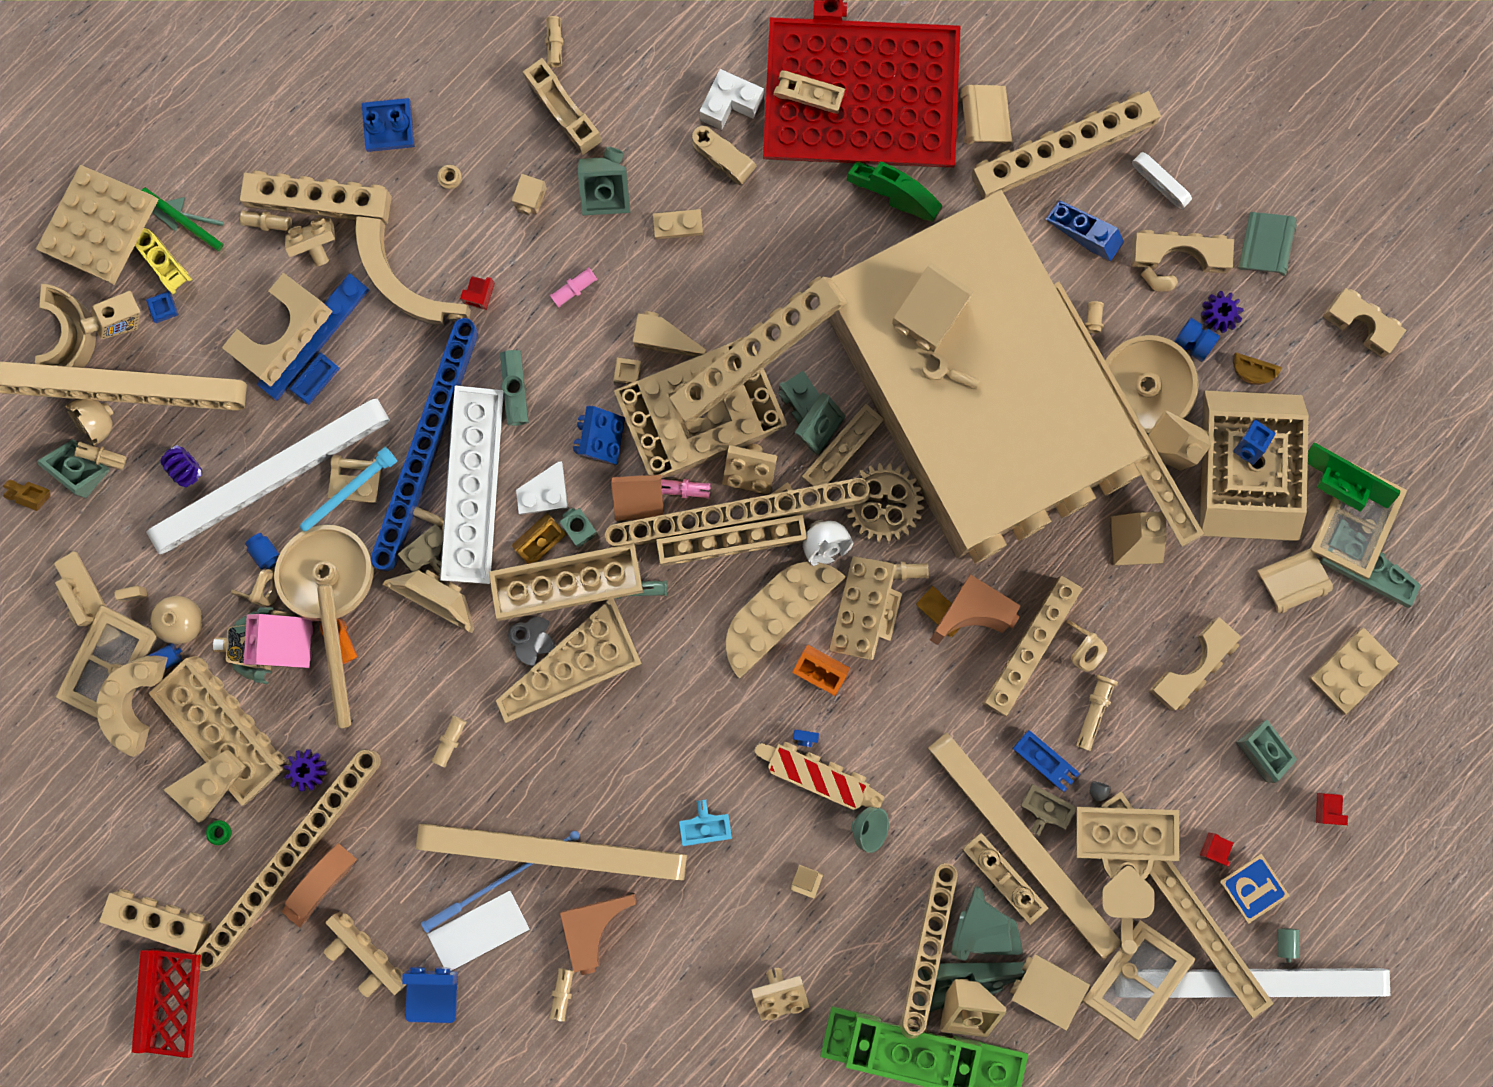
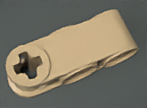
[692,126,757,185]

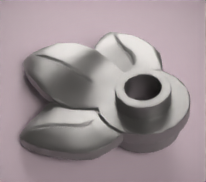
[508,617,555,666]

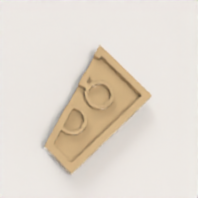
[164,750,246,822]

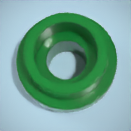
[206,820,232,845]

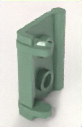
[1238,212,1297,276]

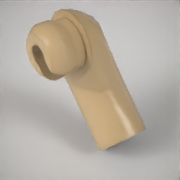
[1141,267,1178,292]

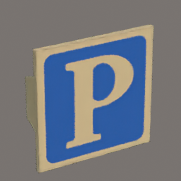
[1220,854,1290,924]

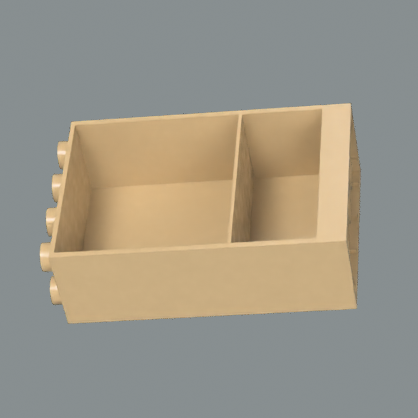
[828,190,1148,564]

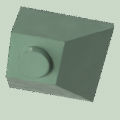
[578,157,630,216]

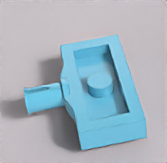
[679,799,732,846]

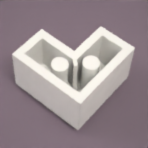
[700,69,764,130]

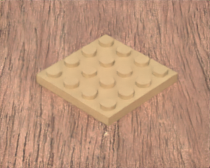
[36,165,159,285]

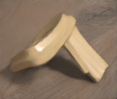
[231,569,278,606]
[1066,620,1107,672]

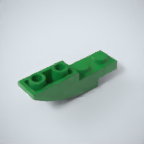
[846,161,942,222]

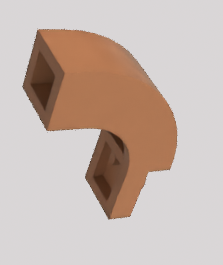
[281,843,357,928]

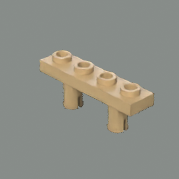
[962,832,1049,925]
[324,911,407,997]

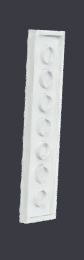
[440,386,504,584]

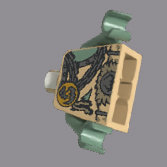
[213,607,273,684]

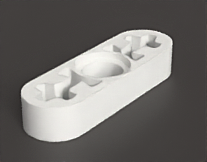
[1132,152,1192,209]

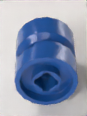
[1174,317,1220,362]

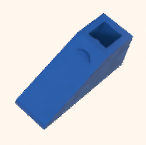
[1046,200,1124,261]

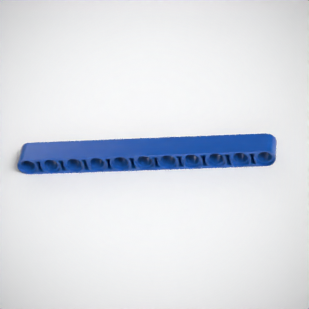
[371,318,478,571]

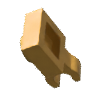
[3,480,50,511]

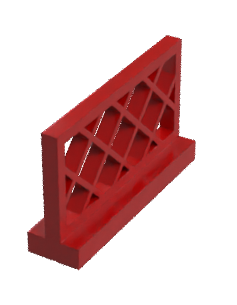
[131,948,201,1058]

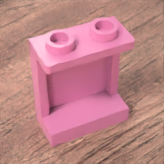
[244,614,313,668]

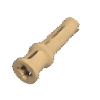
[1076,675,1118,751]

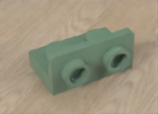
[778,371,820,424]

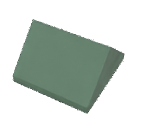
[37,439,109,498]
[1236,720,1297,783]

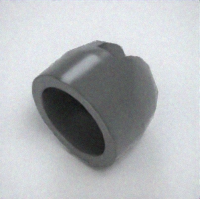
[1090,781,1111,801]

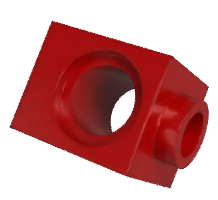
[813,0,847,20]

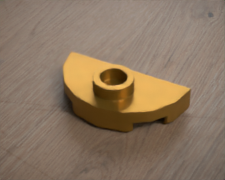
[1233,352,1282,385]

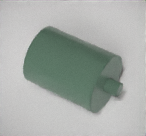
[1277,928,1300,963]

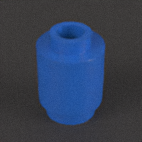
[245,533,280,570]

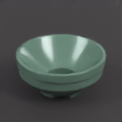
[851,807,889,853]

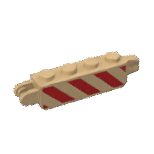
[755,742,884,810]

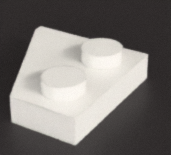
[516,461,568,515]

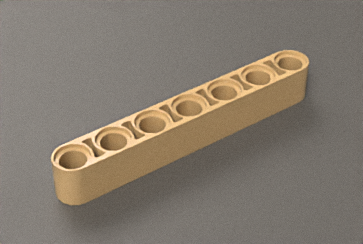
[900,863,957,1039]

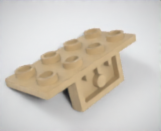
[830,556,902,660]

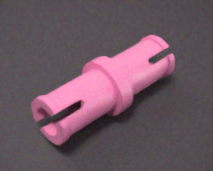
[550,267,598,307]
[661,479,711,499]

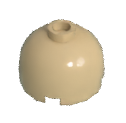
[65,399,113,446]
[150,596,202,645]

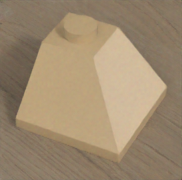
[1148,410,1211,471]
[1110,512,1167,566]
[940,979,1006,1037]

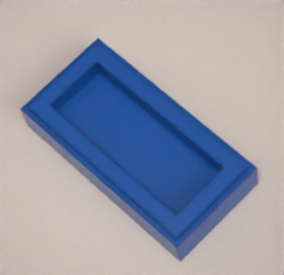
[289,352,340,405]

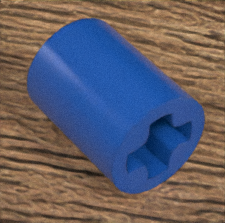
[148,643,182,671]

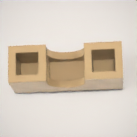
[1322,288,1406,358]

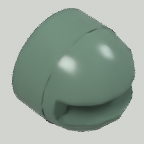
[603,146,624,164]

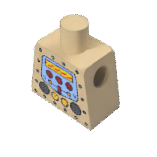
[79,291,141,339]

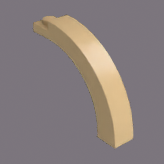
[356,217,471,326]

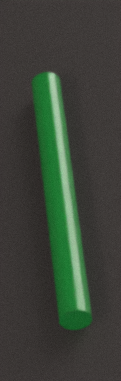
[141,187,224,251]

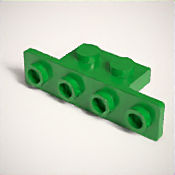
[1308,443,1401,512]

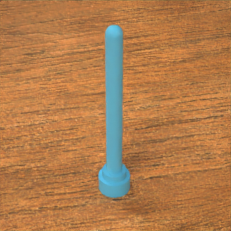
[300,446,398,531]

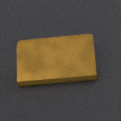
[512,513,567,564]
[916,586,960,638]

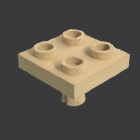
[285,217,335,266]
[722,444,778,495]
[751,968,810,1021]

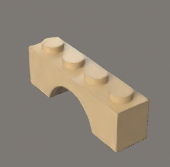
[523,58,602,155]
[1131,230,1234,274]
[1149,617,1241,711]

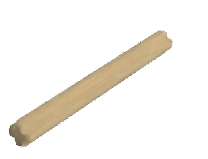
[317,584,351,728]

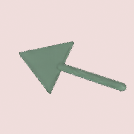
[152,197,224,231]

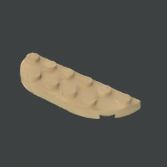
[726,562,846,679]

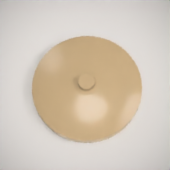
[1105,335,1199,434]
[274,525,374,621]

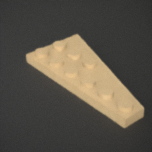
[496,598,642,723]

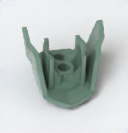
[952,886,1023,960]

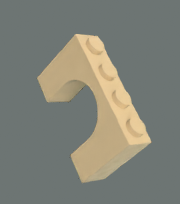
[222,273,333,386]

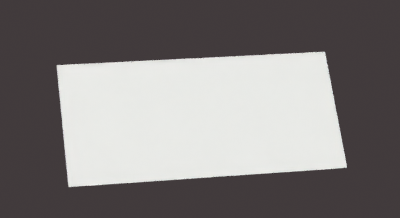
[427,891,530,971]

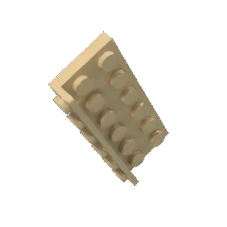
[149,656,288,806]

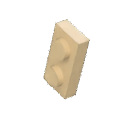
[653,209,703,239]

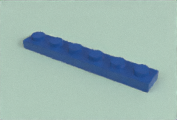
[257,273,369,401]

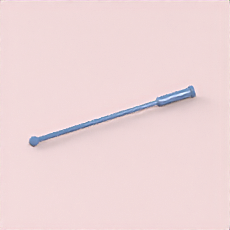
[421,831,580,933]

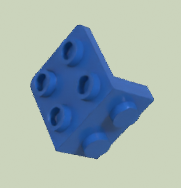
[402,967,458,1023]

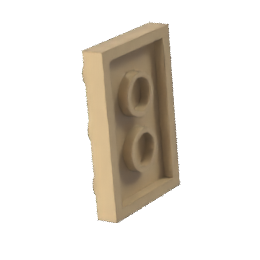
[1309,628,1399,715]

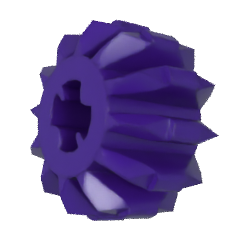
[1201,291,1244,333]
[160,445,202,488]
[284,749,327,791]

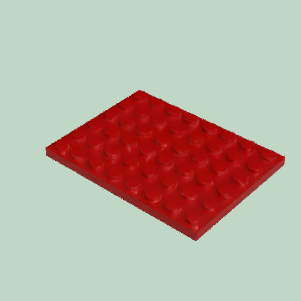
[763,17,961,168]

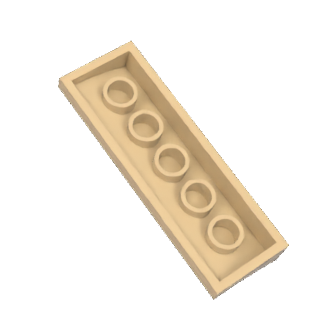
[489,543,643,621]

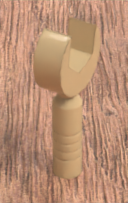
[922,353,980,389]
[413,507,444,530]

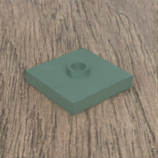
[795,392,846,455]

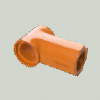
[320,618,358,664]

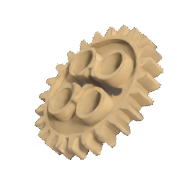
[845,463,924,543]

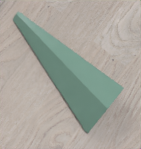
[917,962,1026,1018]

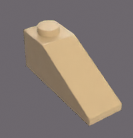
[633,311,706,357]

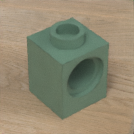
[559,508,598,548]

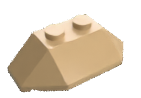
[383,570,474,633]

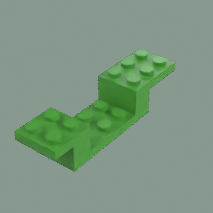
[820,1006,1028,1087]

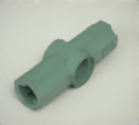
[500,350,529,426]

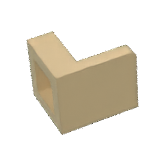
[790,864,823,899]

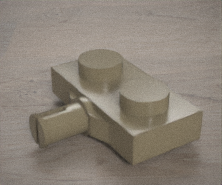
[397,524,443,575]
[1020,784,1077,836]

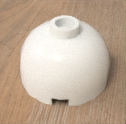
[803,520,853,566]

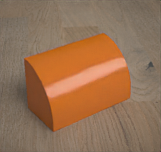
[792,644,850,696]

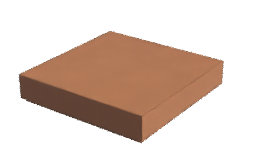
[611,475,664,521]

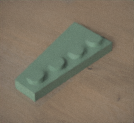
[1320,519,1421,608]

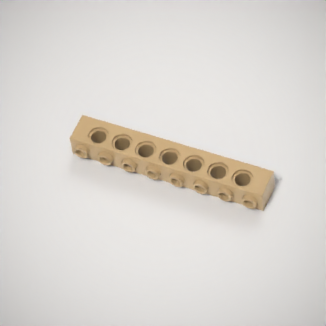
[972,91,1161,199]
[669,276,848,422]

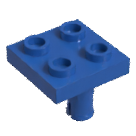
[362,98,415,152]
[573,406,625,465]

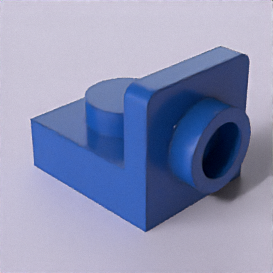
[1233,420,1276,465]

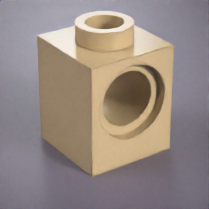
[512,174,547,215]

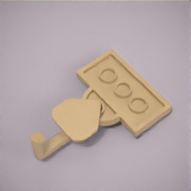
[1076,807,1179,955]

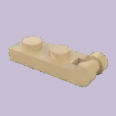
[774,71,845,114]

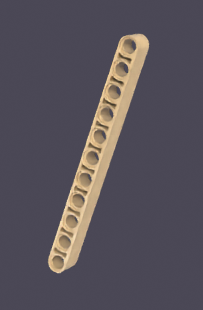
[0,362,247,410]
[605,478,870,547]
[928,732,1121,960]
[196,750,381,971]
[415,824,687,880]

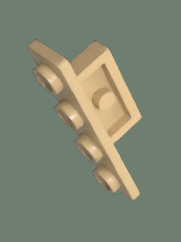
[55,552,121,647]

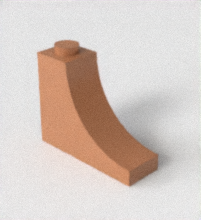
[930,574,1021,645]
[560,893,637,975]

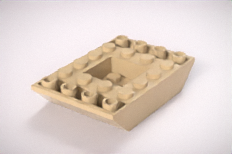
[614,337,787,478]
[1200,391,1309,541]

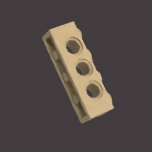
[99,889,211,954]

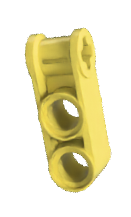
[135,228,193,294]

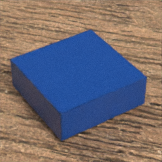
[146,291,179,323]

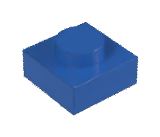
[793,730,819,747]

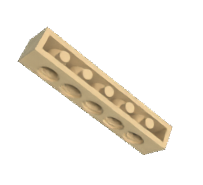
[240,171,392,224]
[656,515,807,566]
[982,575,1083,716]

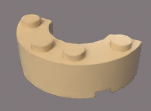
[35,284,96,368]
[96,656,168,757]

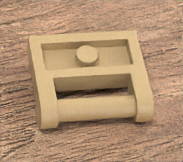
[328,455,382,504]

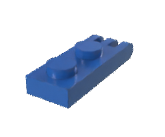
[1012,730,1080,792]

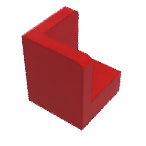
[460,276,495,310]
[1316,793,1348,826]
[1200,832,1234,867]

